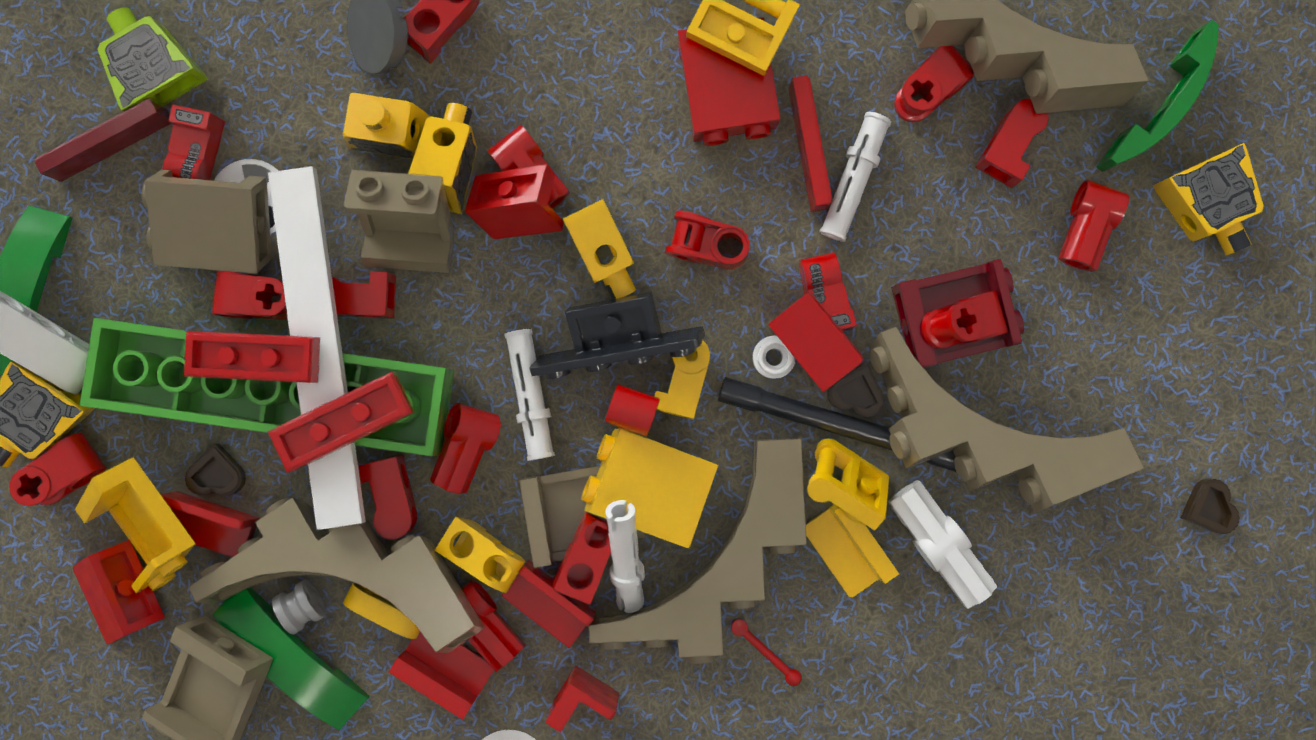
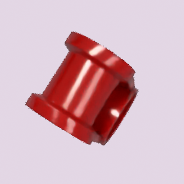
[894,45,975,123]
[664,211,750,270]
[211,271,288,320]
[921,290,1009,349]
[9,432,107,506]

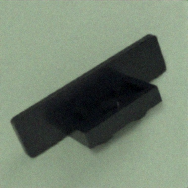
[529,292,705,379]

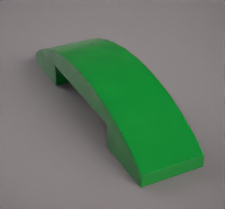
[1096,19,1219,172]
[0,206,72,375]
[213,587,370,730]

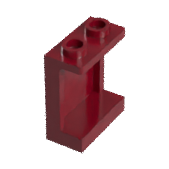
[891,259,1024,367]

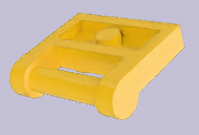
[686,0,800,76]
[807,438,889,531]

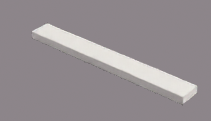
[268,166,366,530]

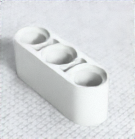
[0,291,89,394]

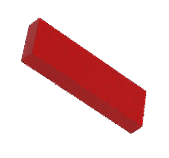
[788,75,833,212]
[184,331,320,383]
[268,372,415,473]

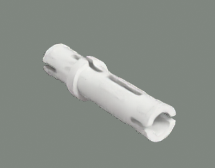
[819,112,891,242]
[504,329,555,461]
[606,500,645,613]

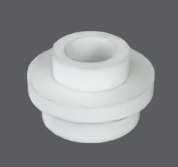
[752,336,796,379]

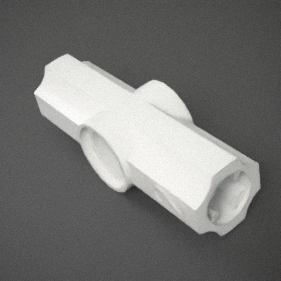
[887,480,997,609]

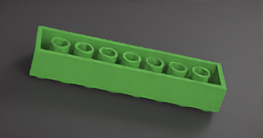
[80,318,454,456]

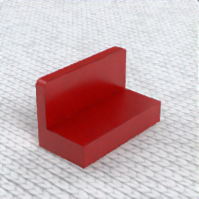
[465,164,564,239]
[768,292,864,392]
[160,491,259,557]
[73,540,165,645]
[501,560,596,648]
[388,631,494,720]
[545,665,619,733]

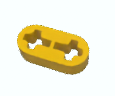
[343,582,420,639]

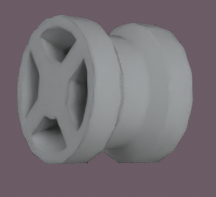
[272,579,327,635]

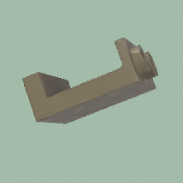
[142,170,272,274]
[344,170,455,273]
[519,465,646,568]
[142,615,273,740]

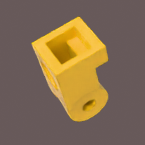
[654,341,710,420]
[434,517,525,593]

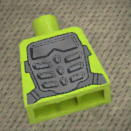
[98,7,208,111]

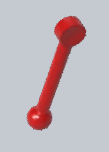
[731,618,802,686]

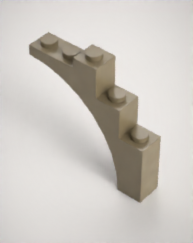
[905,0,1149,114]
[869,327,1144,513]
[589,438,806,664]
[188,498,485,653]

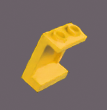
[581,428,718,549]
[75,457,195,593]

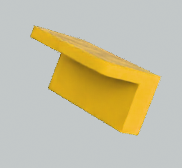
[805,504,899,597]

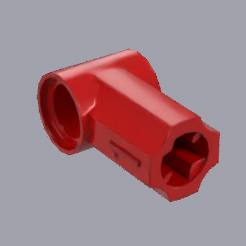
[487,125,570,209]
[1058,179,1129,272]
[605,384,660,437]
[430,402,501,494]
[462,580,525,672]

